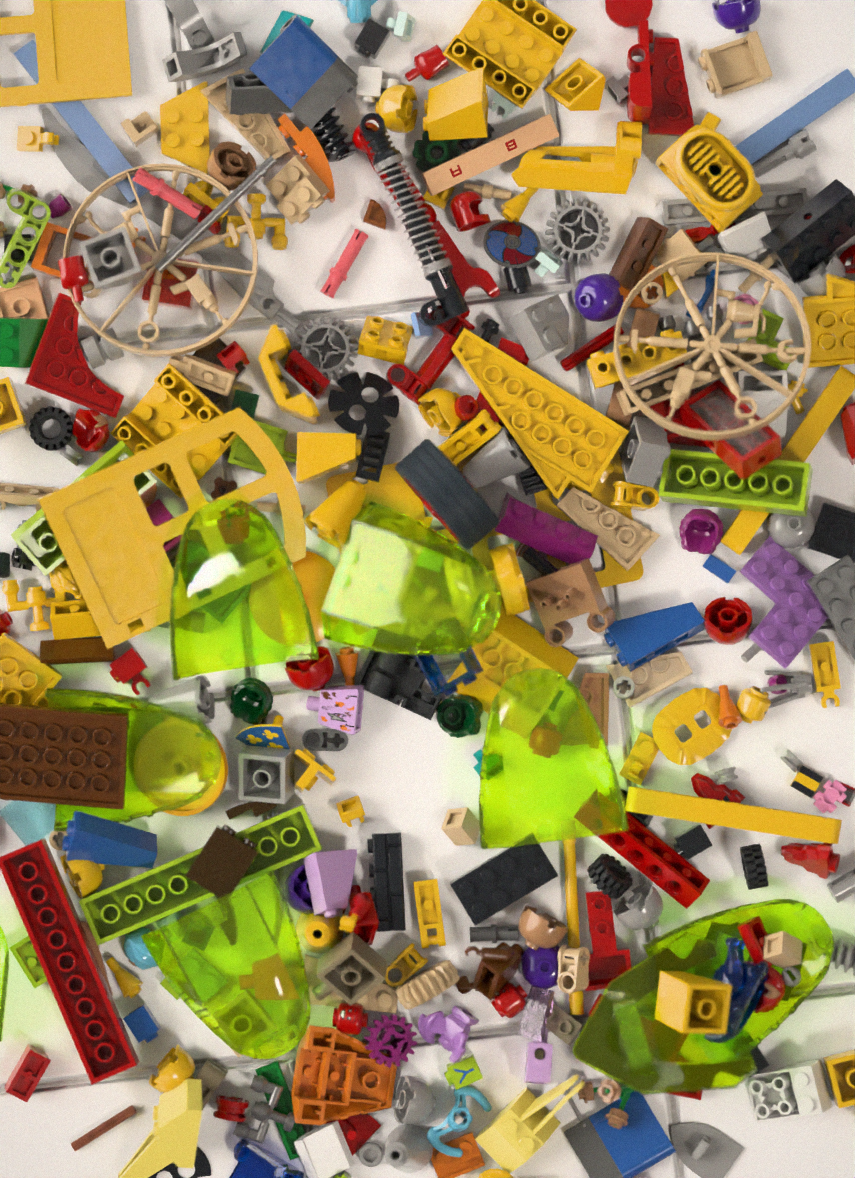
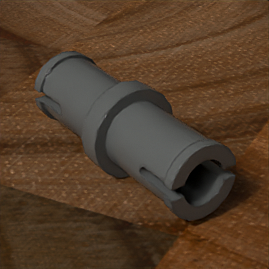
[470,924,519,944]

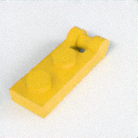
[437,409,502,465]
[413,878,446,949]

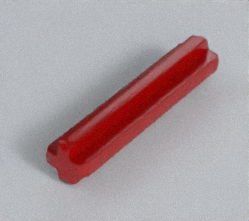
[560,324,624,372]

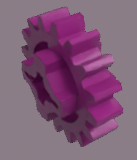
[364,1014,417,1067]

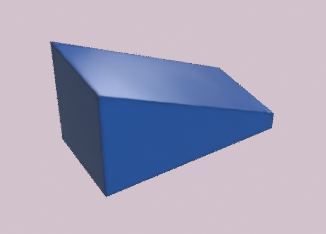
[702,554,737,584]

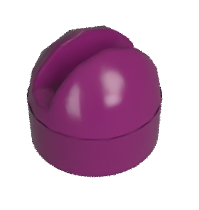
[767,674,788,694]

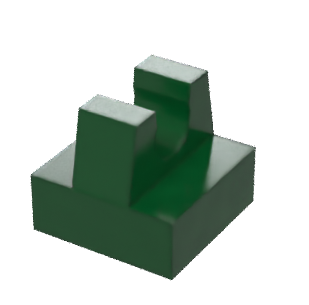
[231,389,260,419]

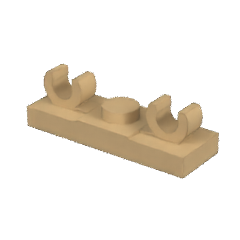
[0,482,60,512]

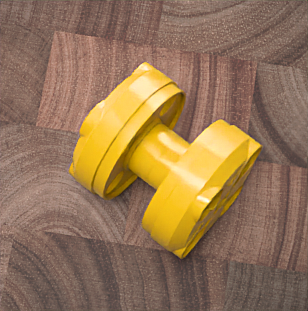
[442,543,530,629]

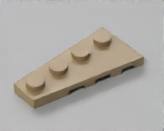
[201,68,291,160]
[556,487,660,571]
[300,954,398,1013]

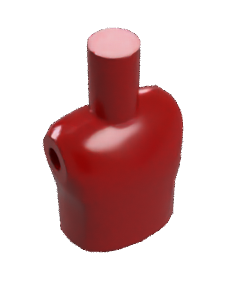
[404,44,450,82]
[58,255,89,303]

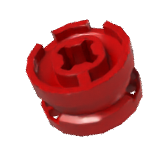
[213,1095,249,1122]

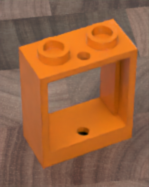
[31,222,94,284]

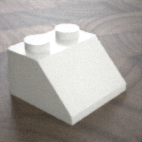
[716,211,771,266]

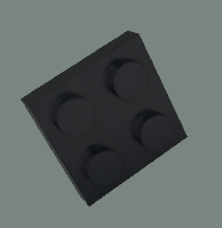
[807,503,855,563]

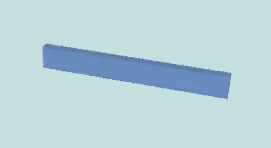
[13,39,149,205]
[708,68,855,176]

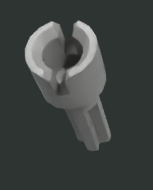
[751,129,817,178]

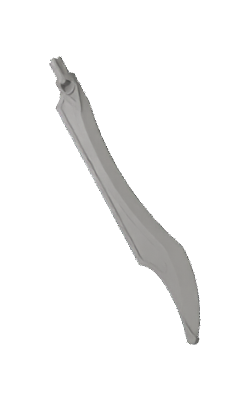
[41,107,301,334]

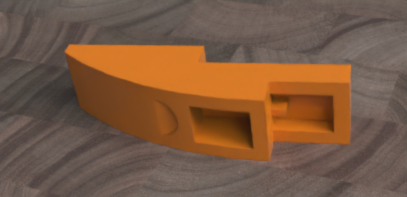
[277,113,336,203]

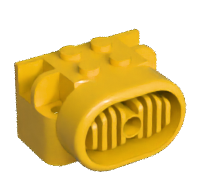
[655,124,763,233]

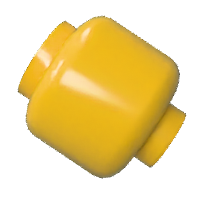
[735,686,771,724]

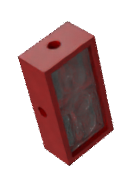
[680,379,782,480]

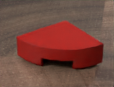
[197,205,221,235]

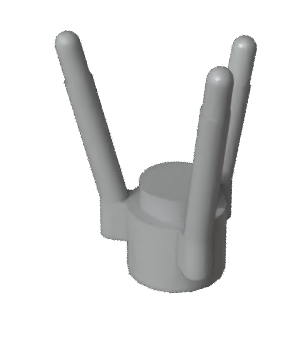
[760,670,812,709]

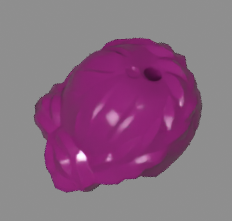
[679,509,723,554]

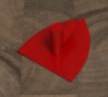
[326,1113,381,1156]

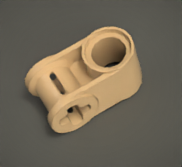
[557,945,590,994]

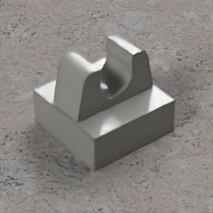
[604,75,629,105]

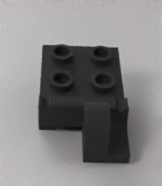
[354,641,442,720]

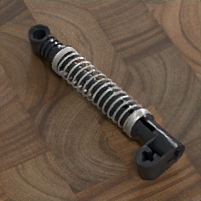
[359,112,469,327]

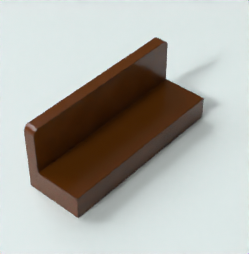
[609,217,668,292]
[40,638,115,665]

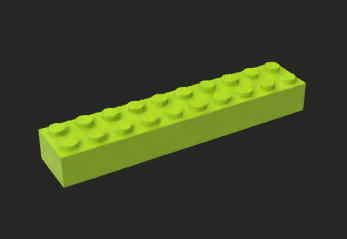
[79,804,323,946]

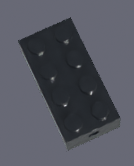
[761,179,855,284]
[450,833,558,926]

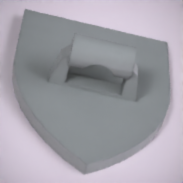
[670,1122,744,1178]

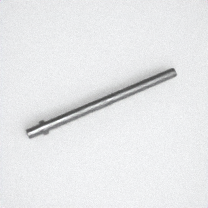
[154,156,277,273]

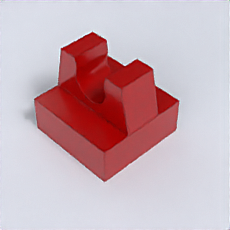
[216,341,250,374]

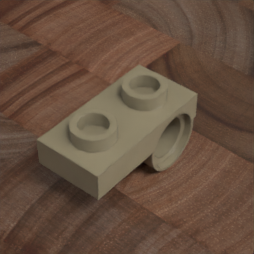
[531,997,585,1046]
[195,1058,228,1110]

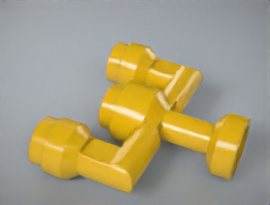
[223,193,288,250]
[2,579,67,631]

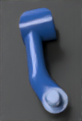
[686,269,715,318]

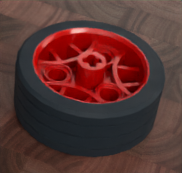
[396,439,499,550]

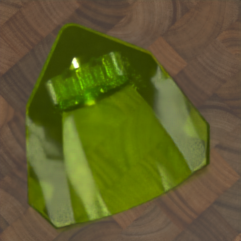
[573,932,757,1095]

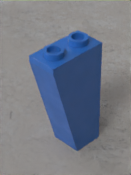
[603,602,705,672]
[62,811,158,868]

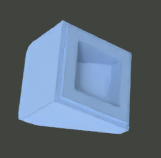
[411,312,433,339]

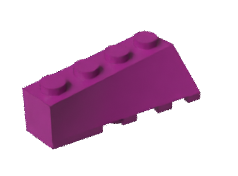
[494,492,598,564]

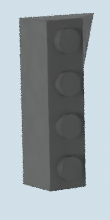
[226,72,292,115]

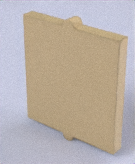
[655,228,707,283]

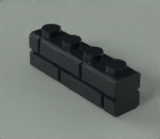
[367,832,406,932]

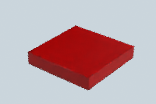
[283,349,330,400]

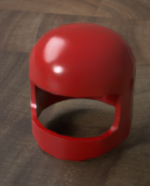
[450,191,491,232]

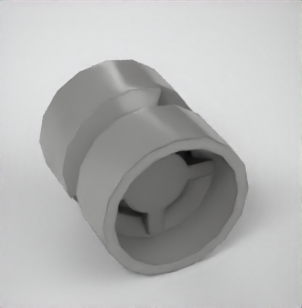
[81,328,124,369]

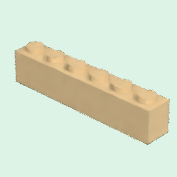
[616,338,764,416]

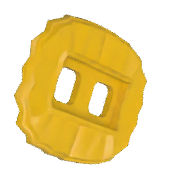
[652,688,732,765]

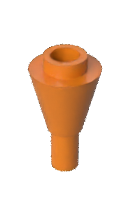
[335,646,359,686]
[718,685,742,729]

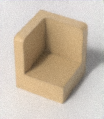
[120,111,160,147]
[441,807,482,846]
[763,931,802,969]

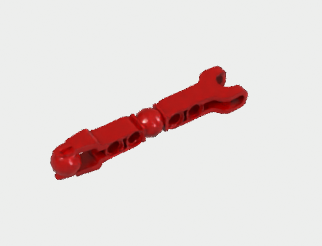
[352,122,500,319]

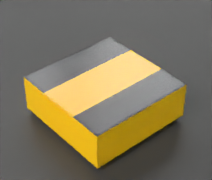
[790,765,824,798]

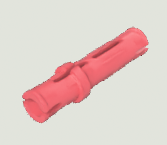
[133,167,202,219]
[320,229,369,299]

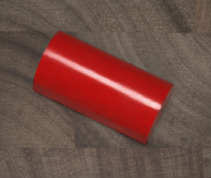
[737,916,773,971]

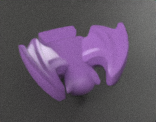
[418,1005,479,1063]

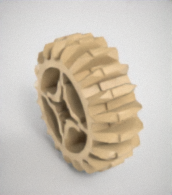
[396,960,459,1009]

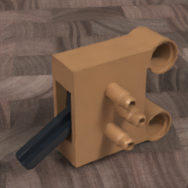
[522,547,615,647]

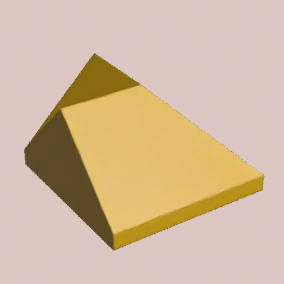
[544,57,606,111]

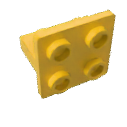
[357,316,413,365]
[294,749,337,793]

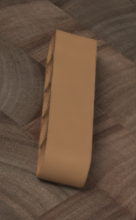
[606,308,660,427]

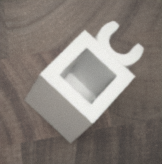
[356,66,399,104]

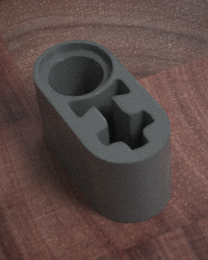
[302,728,349,752]

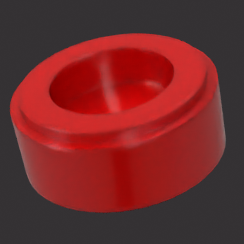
[454,395,479,420]

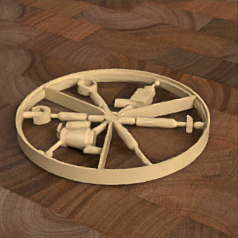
[63,163,259,357]
[614,252,811,440]

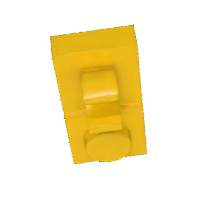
[619,732,659,786]

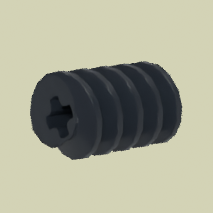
[313,107,357,162]

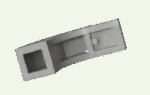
[164,0,214,50]
[162,32,248,83]

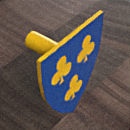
[235,715,291,749]

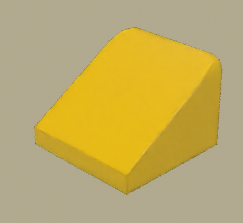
[662,271,679,299]

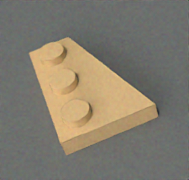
[606,651,693,709]

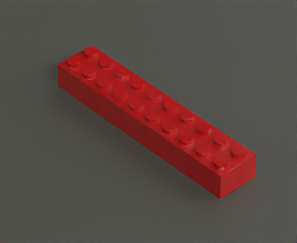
[0,838,140,1085]

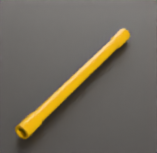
[561,820,584,1015]

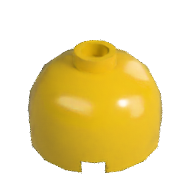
[375,85,418,133]
[418,388,463,437]
[60,854,105,899]
[149,1044,195,1093]

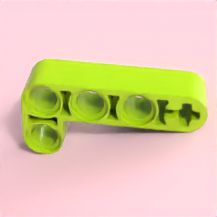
[0,188,51,288]

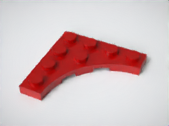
[24,292,124,418]

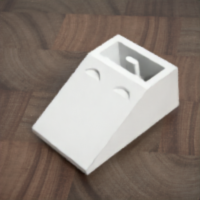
[736,370,788,445]
[745,1059,832,1123]

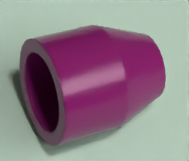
[48,194,73,219]

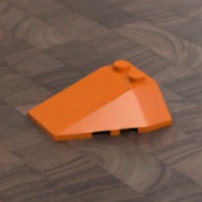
[291,1025,397,1125]

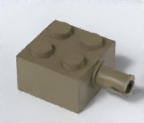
[312,932,387,1005]

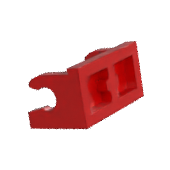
[4,1043,51,1103]

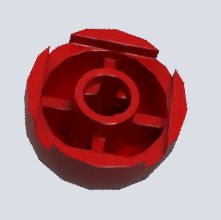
[704,597,753,645]
[285,646,334,692]

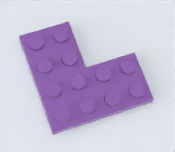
[739,536,828,669]

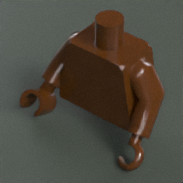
[456,942,524,1001]

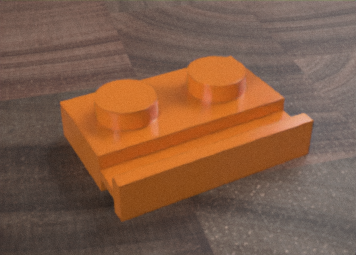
[431,1131,485,1178]

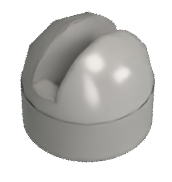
[781,966,801,987]

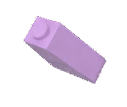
[303,849,357,918]

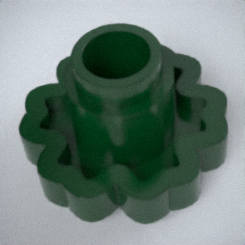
[412,131,461,173]

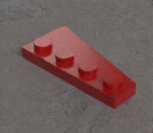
[648,37,694,136]

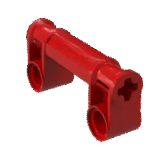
[386,305,475,406]

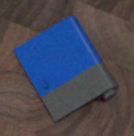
[249,14,358,129]
[564,1089,676,1178]

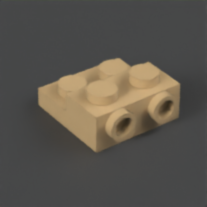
[265,154,330,225]

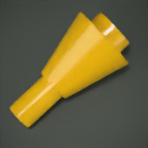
[501,188,539,222]
[106,957,143,998]

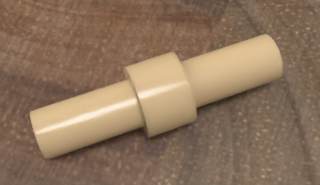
[463,183,512,200]
[738,254,774,294]
[257,501,306,515]

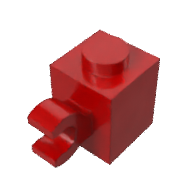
[109,648,151,695]

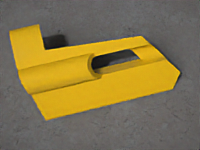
[511,121,642,194]

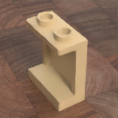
[698,30,773,99]

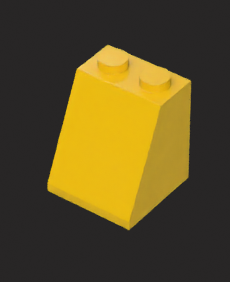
[423,68,489,141]
[296,432,362,484]
[655,971,732,1034]

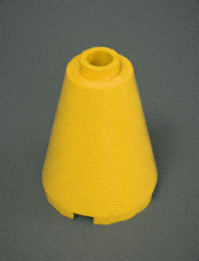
[304,480,366,549]
[296,913,344,954]

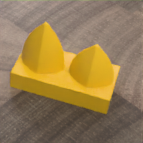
[183,180,230,225]

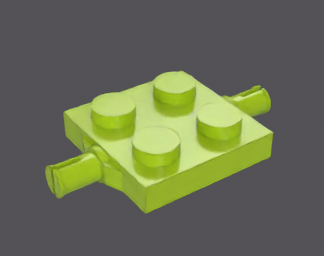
[227,420,297,475]

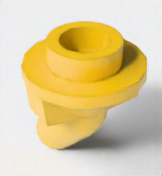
[788,380,808,414]

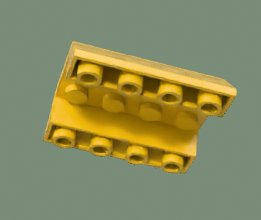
[442,0,577,109]
[258,324,320,425]
[110,363,238,499]
[445,605,579,739]

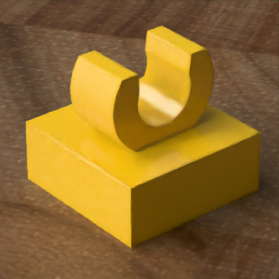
[423,186,455,210]
[336,795,365,828]

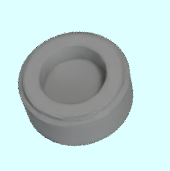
[359,1142,383,1167]

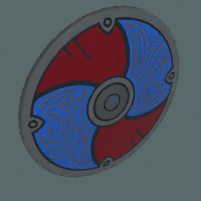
[483,220,541,268]

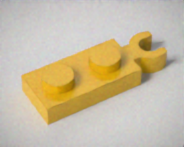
[809,641,841,708]

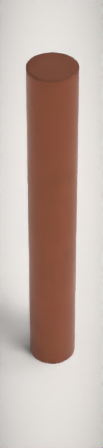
[70,1105,137,1152]

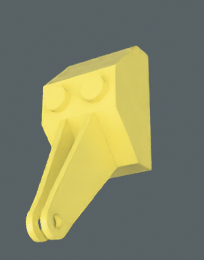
[475,1074,585,1174]
[118,1079,202,1178]

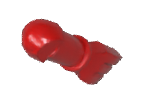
[685,222,736,244]

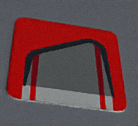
[836,782,855,807]

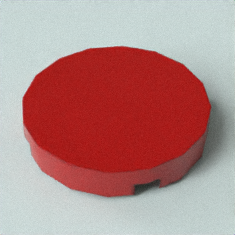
[605,0,653,28]

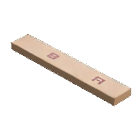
[421,114,560,196]

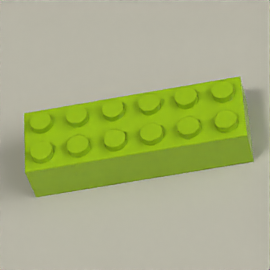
[10,440,157,576]
[658,449,813,517]

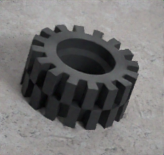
[29,406,73,451]
[740,843,768,890]
[587,853,633,899]

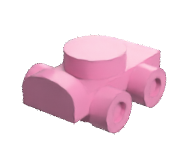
[813,780,847,814]

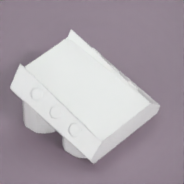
[294,1121,355,1178]

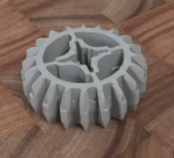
[545,198,610,264]
[293,317,358,382]

